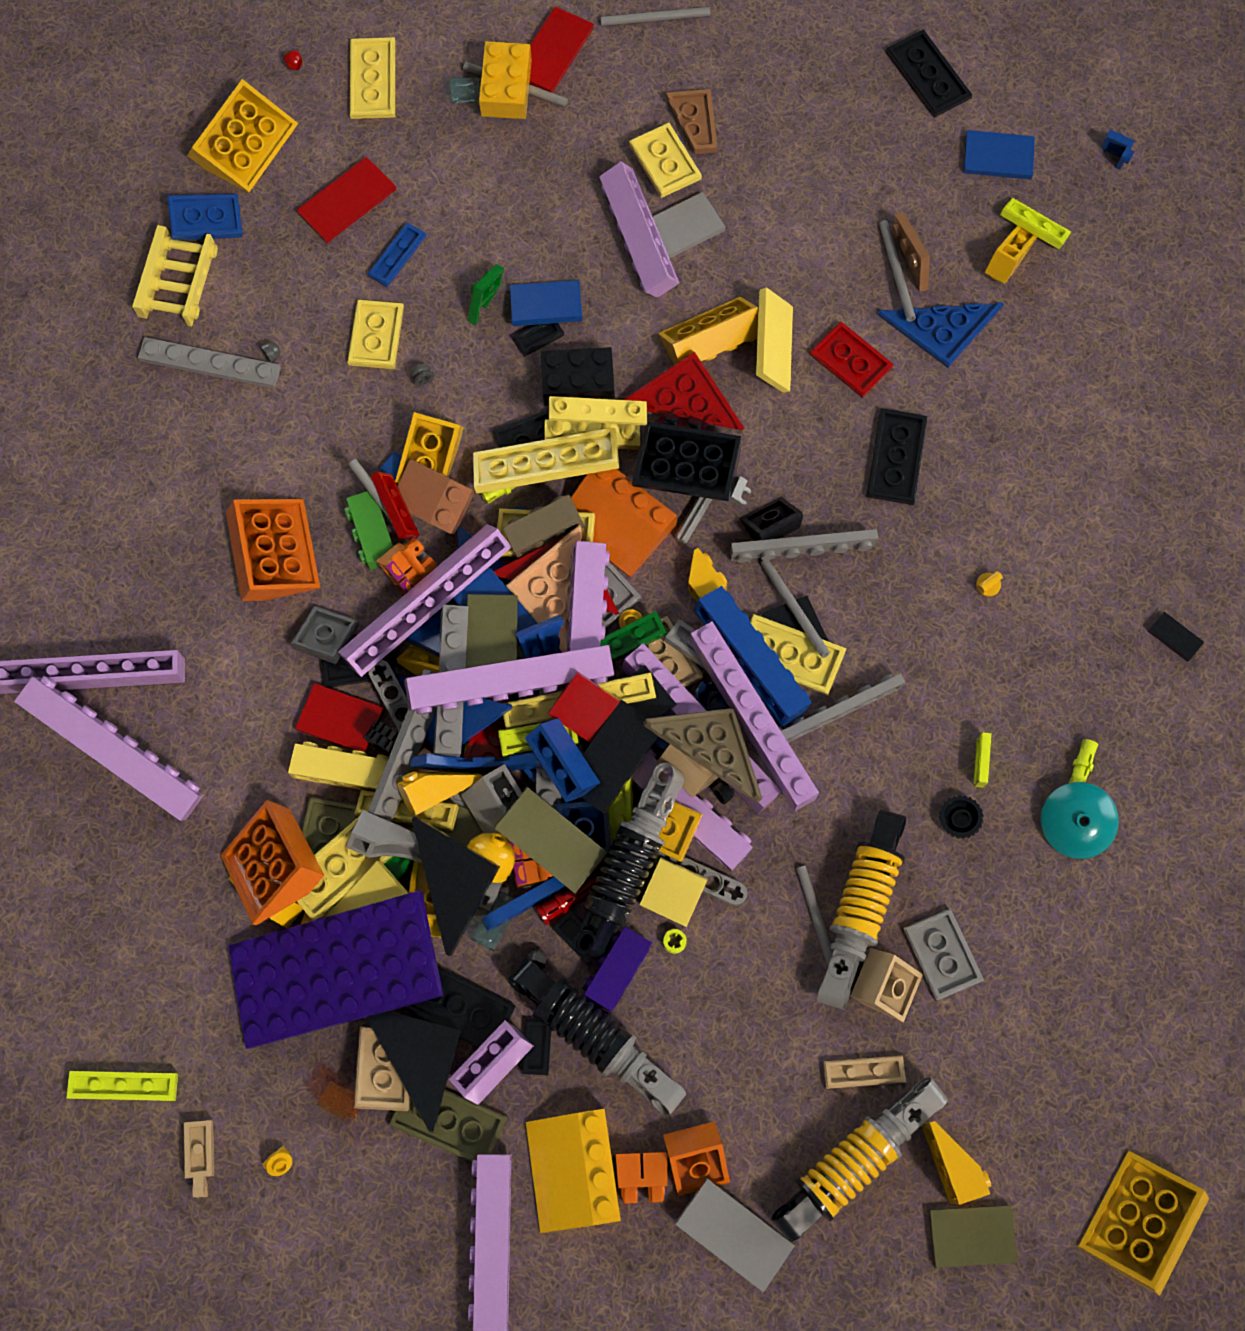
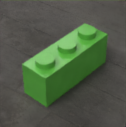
[345,491,393,570]

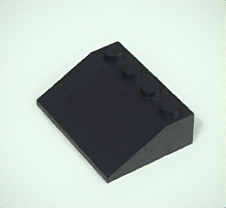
[632,422,741,501]

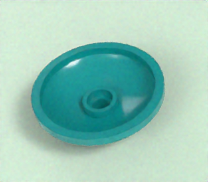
[1040,782,1119,859]

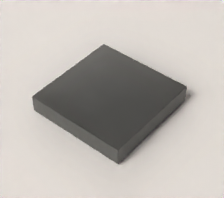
[291,606,359,664]

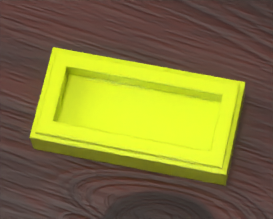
[973,732,992,788]

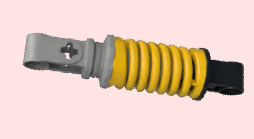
[817,809,906,1010]
[771,1076,948,1242]

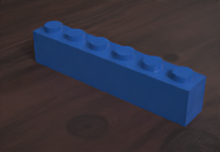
[693,586,812,727]

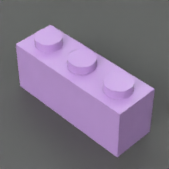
[449,1020,533,1105]

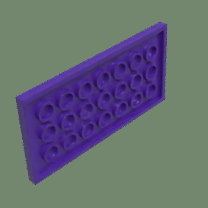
[228,891,443,1049]

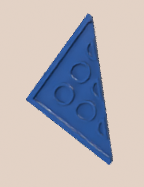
[877,302,1004,368]
[397,675,513,747]

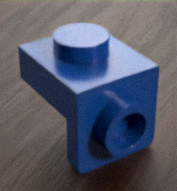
[1101,129,1135,170]

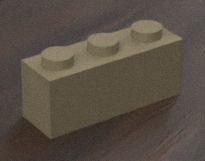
[503,495,585,558]

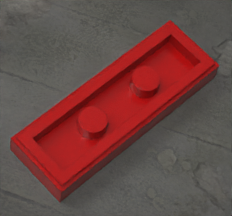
[370,472,420,540]

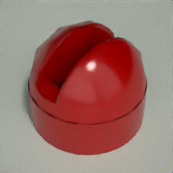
[283,50,303,70]

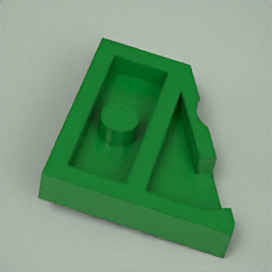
[468,264,504,326]

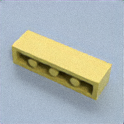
[288,742,389,792]

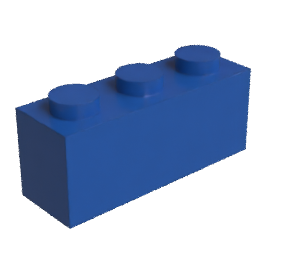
[525,718,600,803]

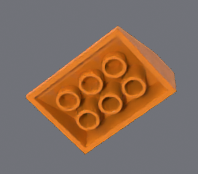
[571,469,677,578]
[226,499,321,601]
[221,800,324,925]

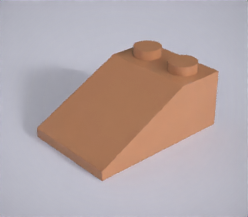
[397,459,475,534]

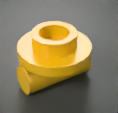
[976,571,1003,597]
[619,609,643,628]
[262,1145,292,1176]

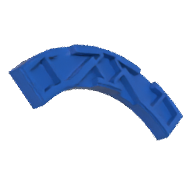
[410,752,543,772]

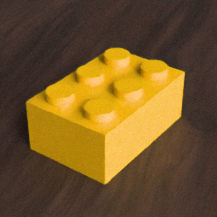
[479,41,532,119]

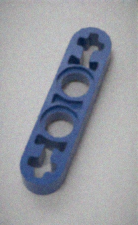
[481,877,566,932]

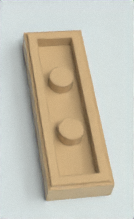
[823,1055,906,1089]

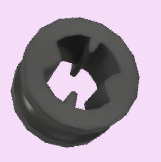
[410,364,434,386]

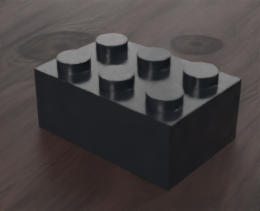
[541,347,615,406]

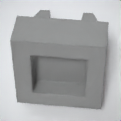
[719,476,751,506]

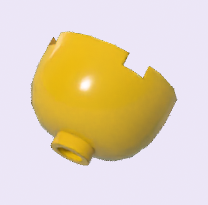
[467,833,515,883]

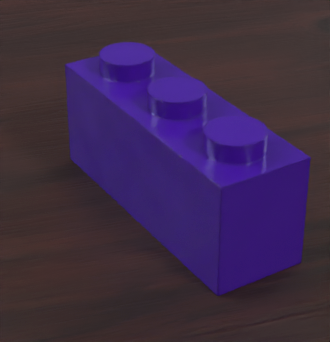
[583,927,652,1014]

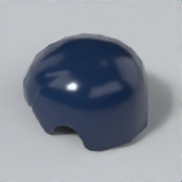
[696,681,729,711]

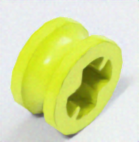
[663,929,687,954]

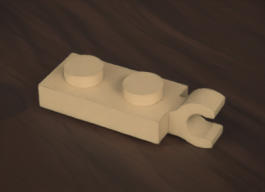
[184,1120,214,1198]

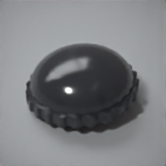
[939,795,984,839]

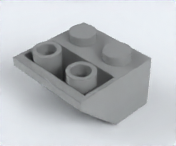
[461,764,522,833]

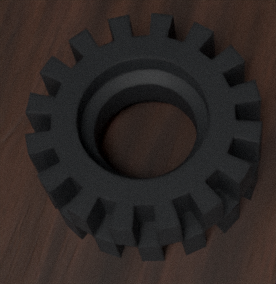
[363,720,398,756]

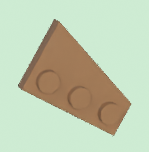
[666,89,717,154]
[891,212,930,292]

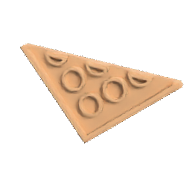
[506,525,582,653]

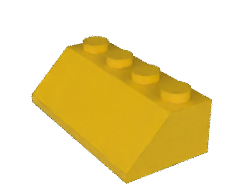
[657,297,759,365]

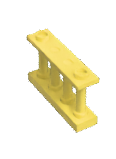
[132,225,218,326]
[544,396,647,450]

